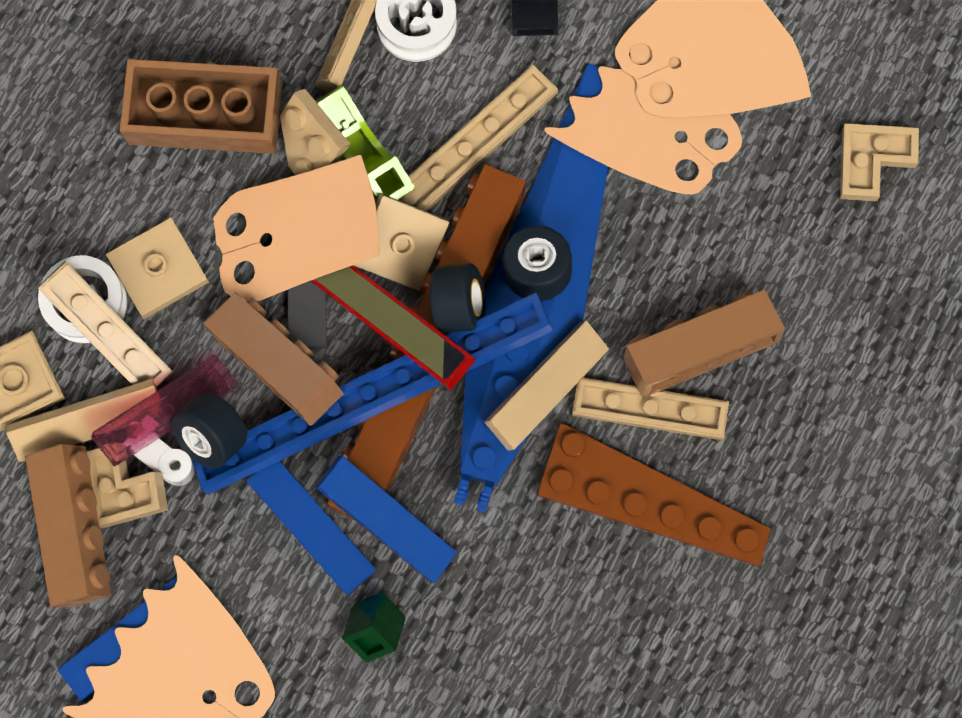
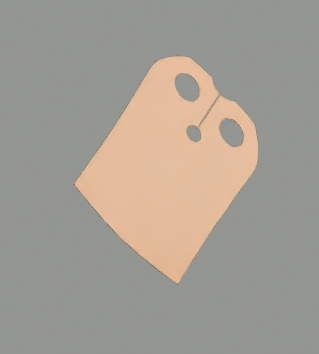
[214,155,380,302]

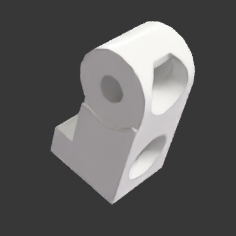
[123,416,195,486]

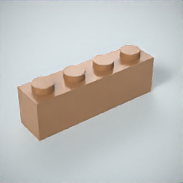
[623,289,785,398]
[203,292,344,426]
[25,444,111,607]

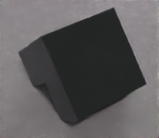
[512,0,558,36]

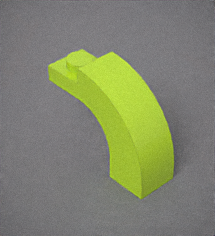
[316,85,415,203]

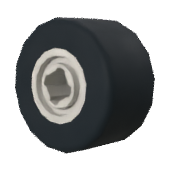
[503,226,572,301]
[430,263,486,335]
[172,392,247,468]

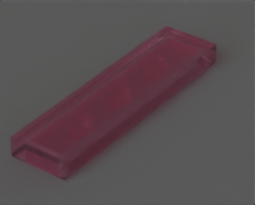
[91,355,239,467]

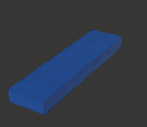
[315,456,457,583]
[246,461,377,597]
[58,577,177,702]

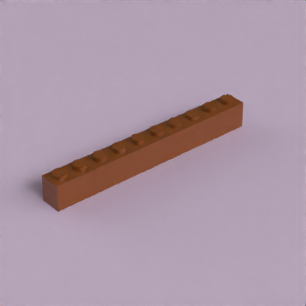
[325,164,526,521]

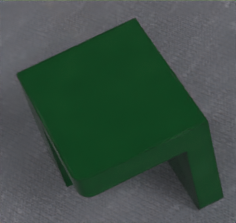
[342,592,405,663]

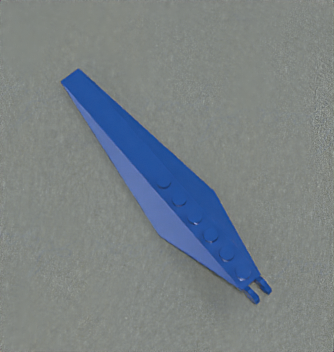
[454,64,608,513]

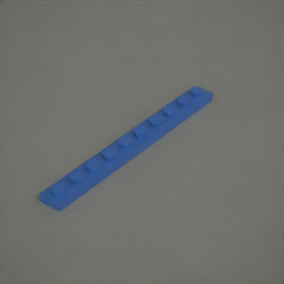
[192,293,554,495]

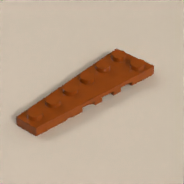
[537,423,771,567]

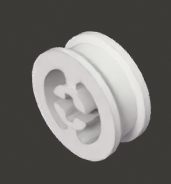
[375,0,457,62]
[38,255,127,343]

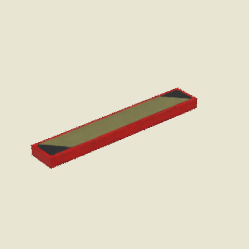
[310,265,476,391]

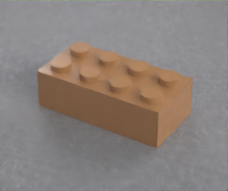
[120,59,283,154]

